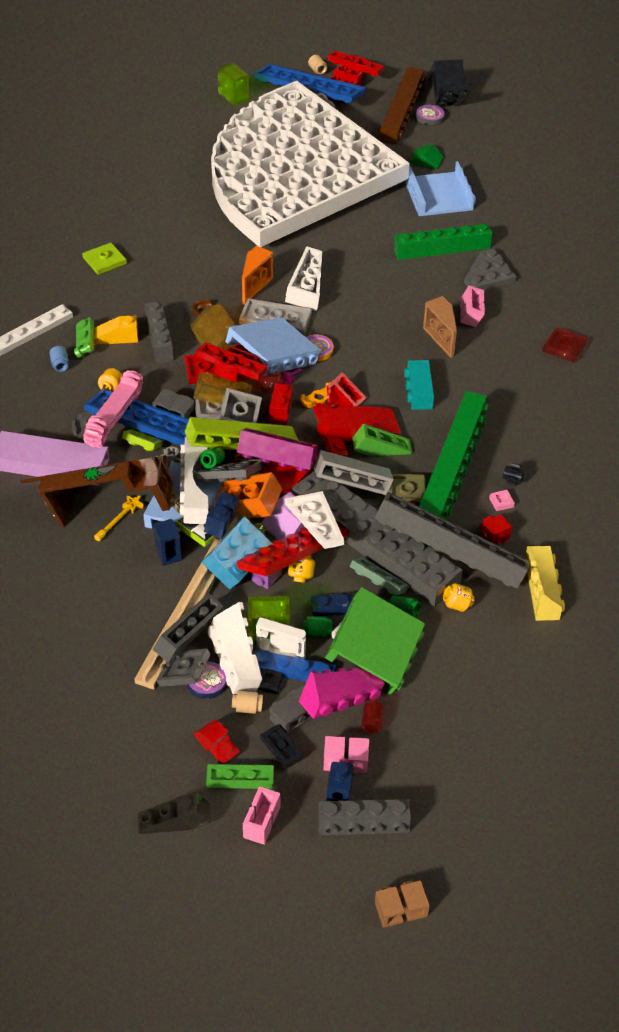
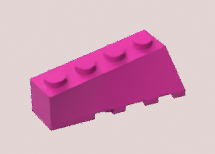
[299,667,385,719]

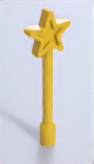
[94,495,144,541]

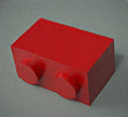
[269,383,293,425]

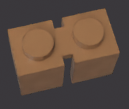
[375,880,430,928]

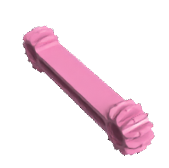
[83,370,143,448]

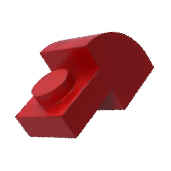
[193,720,240,764]

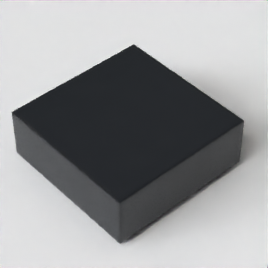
[257,669,283,694]

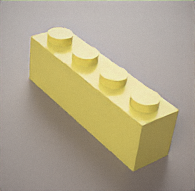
[525,546,565,621]

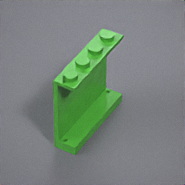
[325,587,425,695]

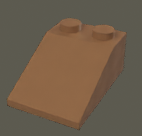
[423,296,457,358]

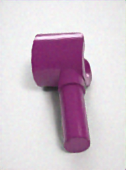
[282,368,302,384]

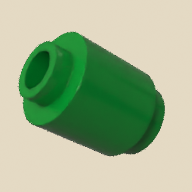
[200,446,225,469]
[302,616,332,637]

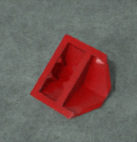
[327,372,366,408]

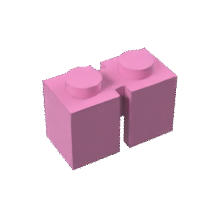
[460,286,485,327]
[324,736,369,774]
[243,786,280,845]

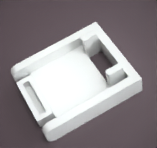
[256,617,306,659]

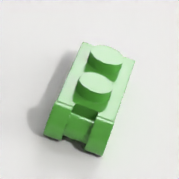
[74,317,94,358]

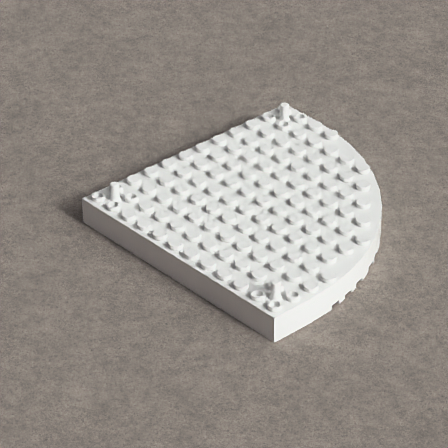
[211,81,410,247]

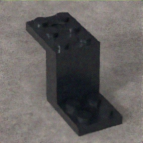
[427,59,472,107]

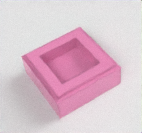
[489,490,515,511]

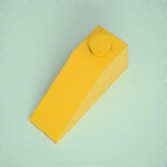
[94,316,138,345]

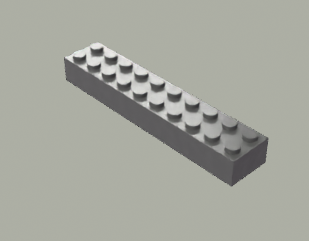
[292,471,462,607]

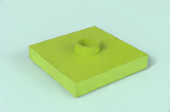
[82,243,127,275]

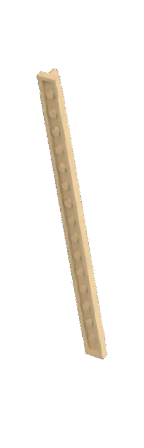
[135,461,272,690]

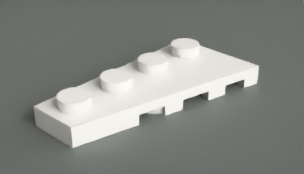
[285,491,344,549]

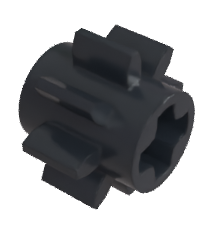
[502,463,525,486]

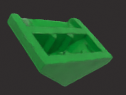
[409,144,443,170]

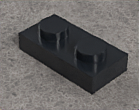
[260,724,303,770]

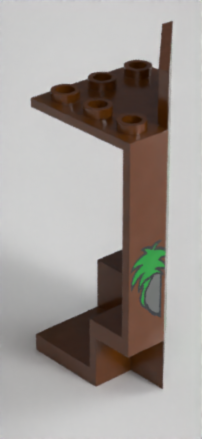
[20,455,173,527]

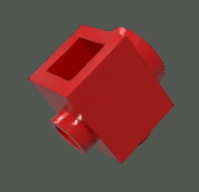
[479,514,512,545]

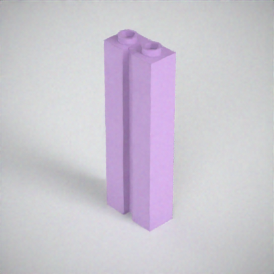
[0,431,109,486]

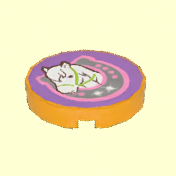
[306,334,334,362]

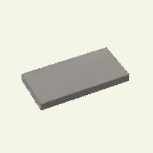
[239,298,312,335]

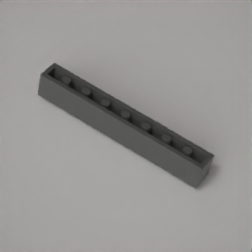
[374,492,530,589]

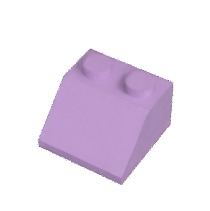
[261,492,305,540]

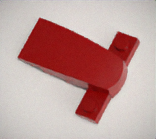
[327,50,384,103]
[196,342,268,382]
[313,403,401,457]

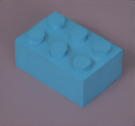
[201,516,273,589]

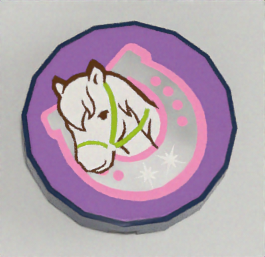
[187,661,227,699]

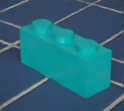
[404,360,434,410]

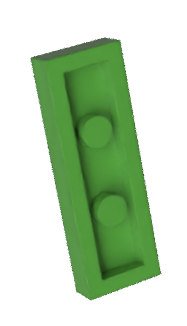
[206,764,274,789]

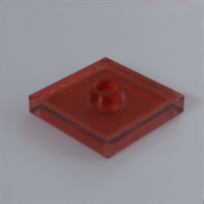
[542,327,588,363]

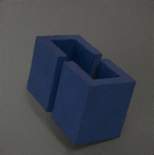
[204,491,240,539]
[153,519,182,566]

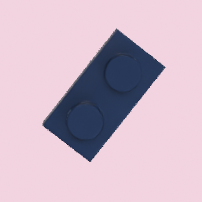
[311,593,352,616]

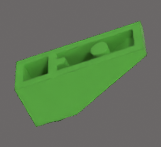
[352,424,412,456]

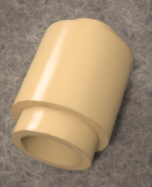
[308,55,327,75]
[232,691,263,714]

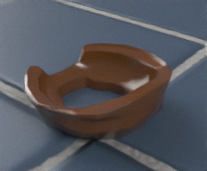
[191,299,218,321]

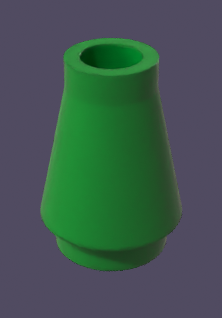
[390,595,421,617]

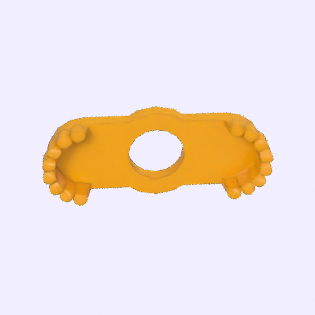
[300,382,331,408]

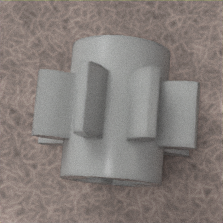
[161,446,181,468]

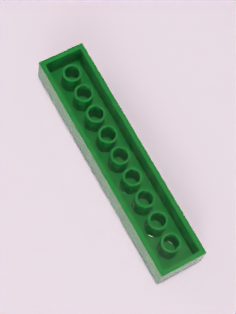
[419,391,489,549]

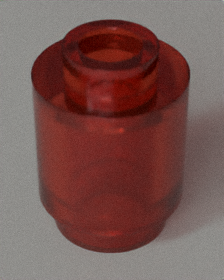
[361,700,385,734]

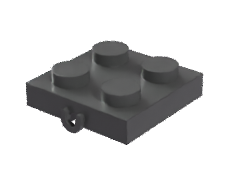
[157,648,211,687]

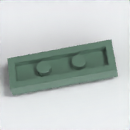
[350,557,410,595]

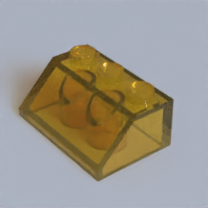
[190,303,237,350]
[193,371,252,405]

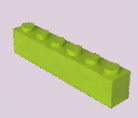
[185,417,298,450]

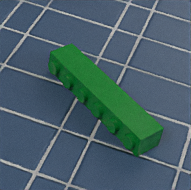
[394,224,492,260]

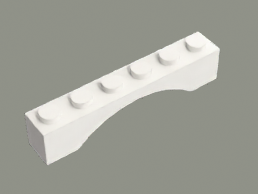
[180,437,208,524]

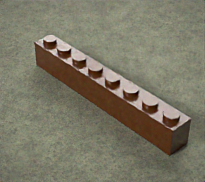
[380,67,426,144]

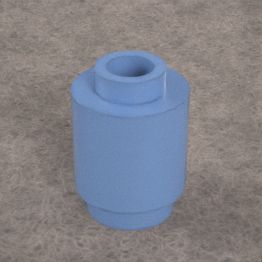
[49,346,69,372]

